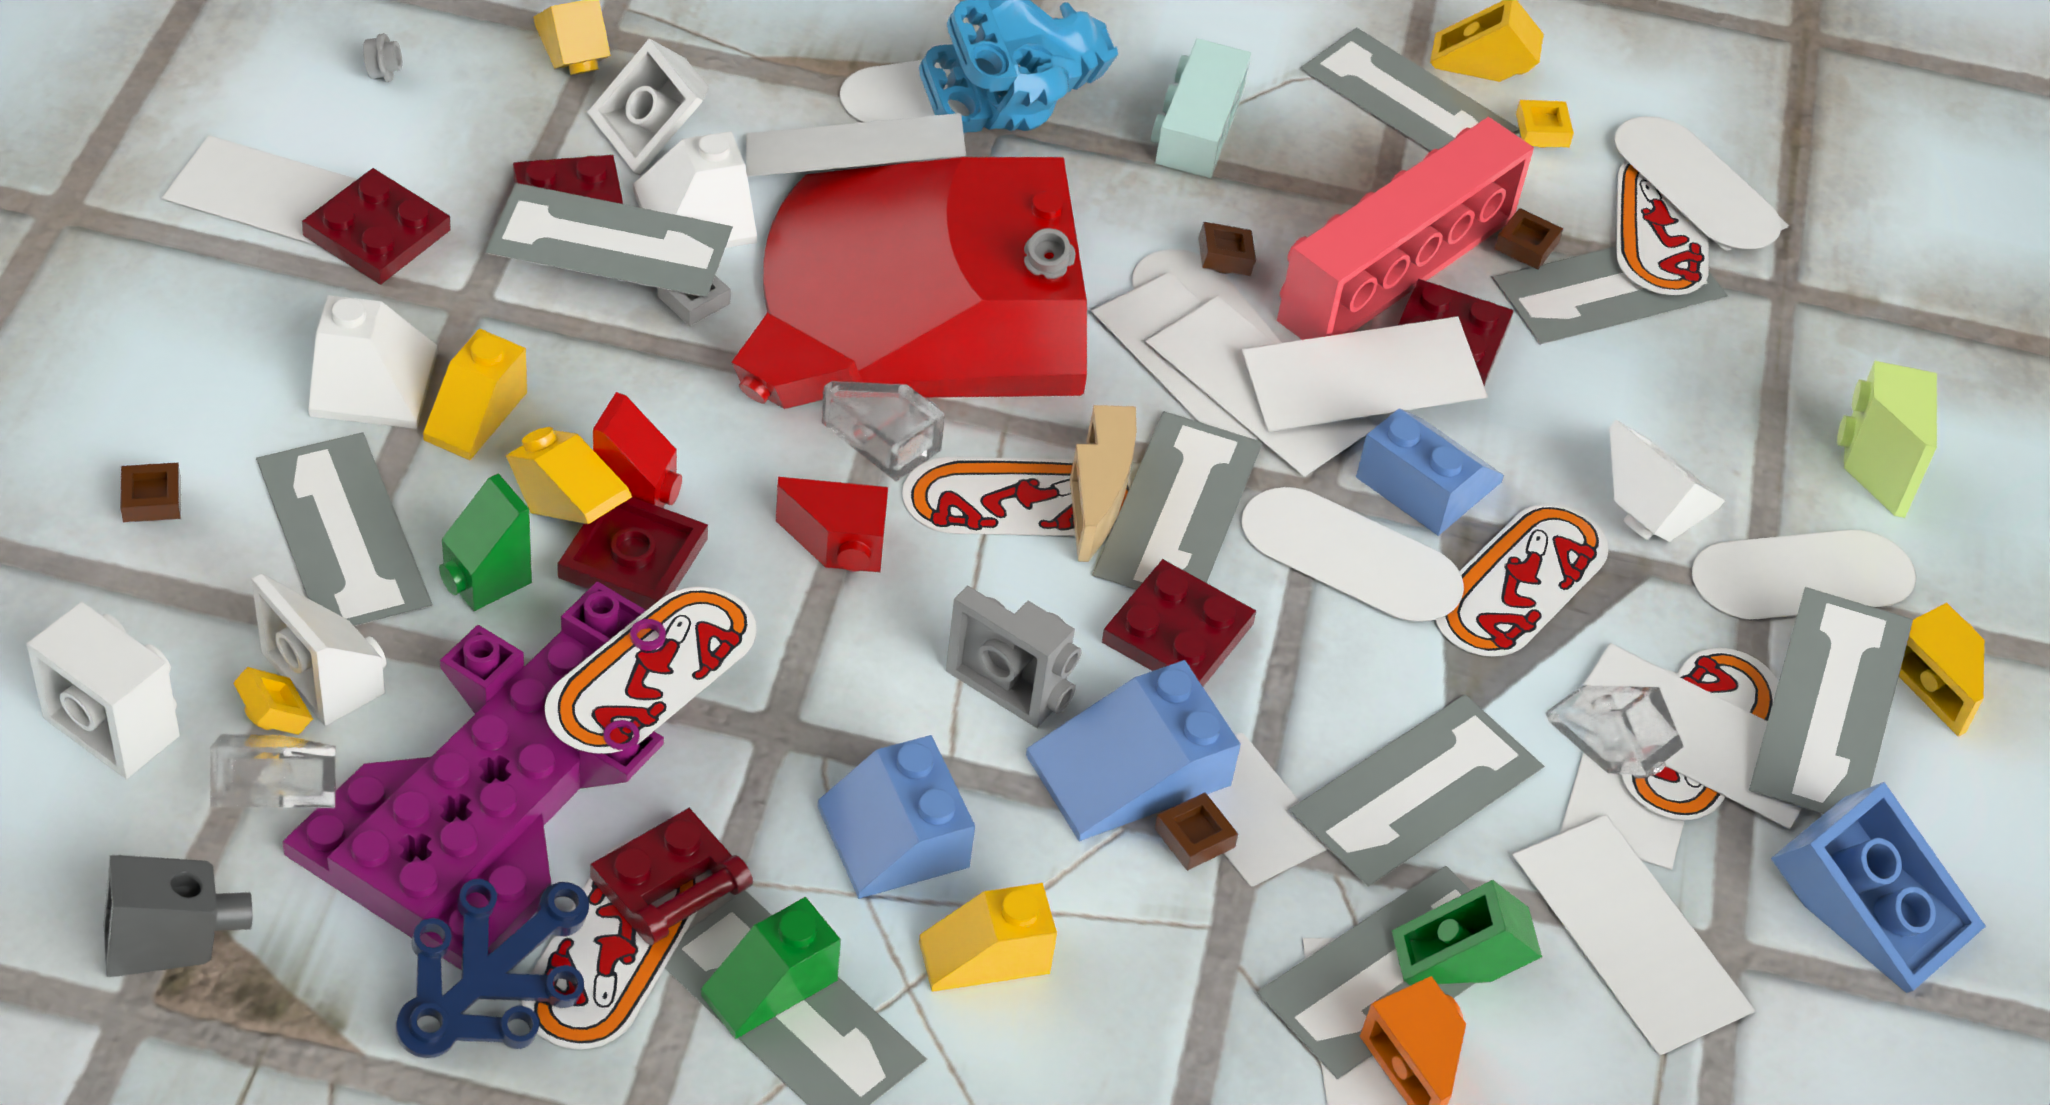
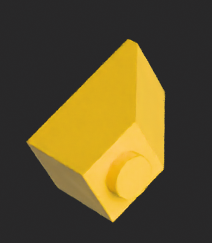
[533,0,611,75]
[1430,0,1544,82]
[423,328,527,460]
[506,427,632,524]
[1899,602,1985,737]
[919,883,1057,992]

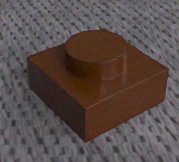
[1494,208,1563,270]
[1198,222,1256,276]
[120,462,181,522]
[1154,792,1238,871]

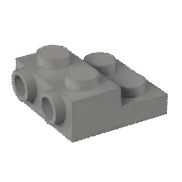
[946,585,1082,728]

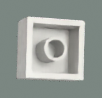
[26,601,180,779]

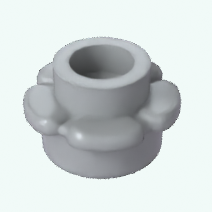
[363,33,402,82]
[1024,228,1075,279]

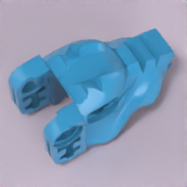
[919,0,1118,133]

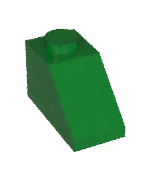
[439,473,532,611]
[1391,880,1542,985]
[701,896,841,1039]

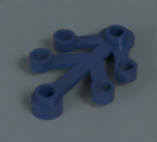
[395,879,589,1058]

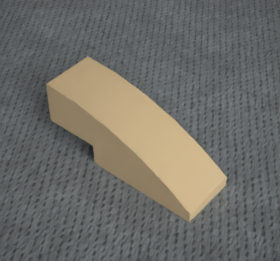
[1070,405,1137,562]

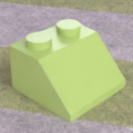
[1837,361,1937,518]

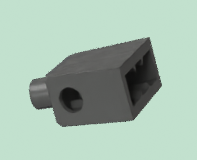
[103,855,252,977]

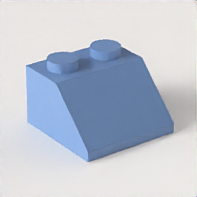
[1356,408,1504,536]
[818,735,975,899]

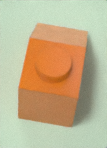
[1359,976,1466,1105]

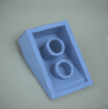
[1026,660,1241,841]
[1771,782,1986,993]

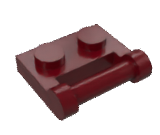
[590,807,753,945]

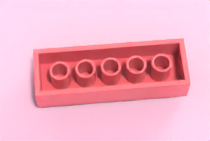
[1277,116,1534,340]

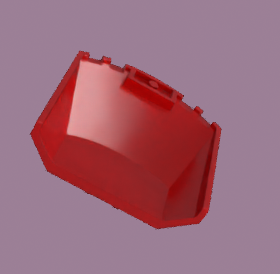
[763,157,1087,399]

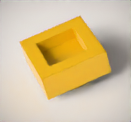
[1516,100,1574,148]
[233,667,313,735]

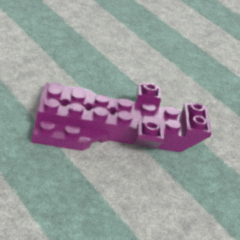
[282,581,666,970]

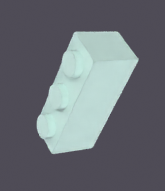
[1151,38,1252,178]

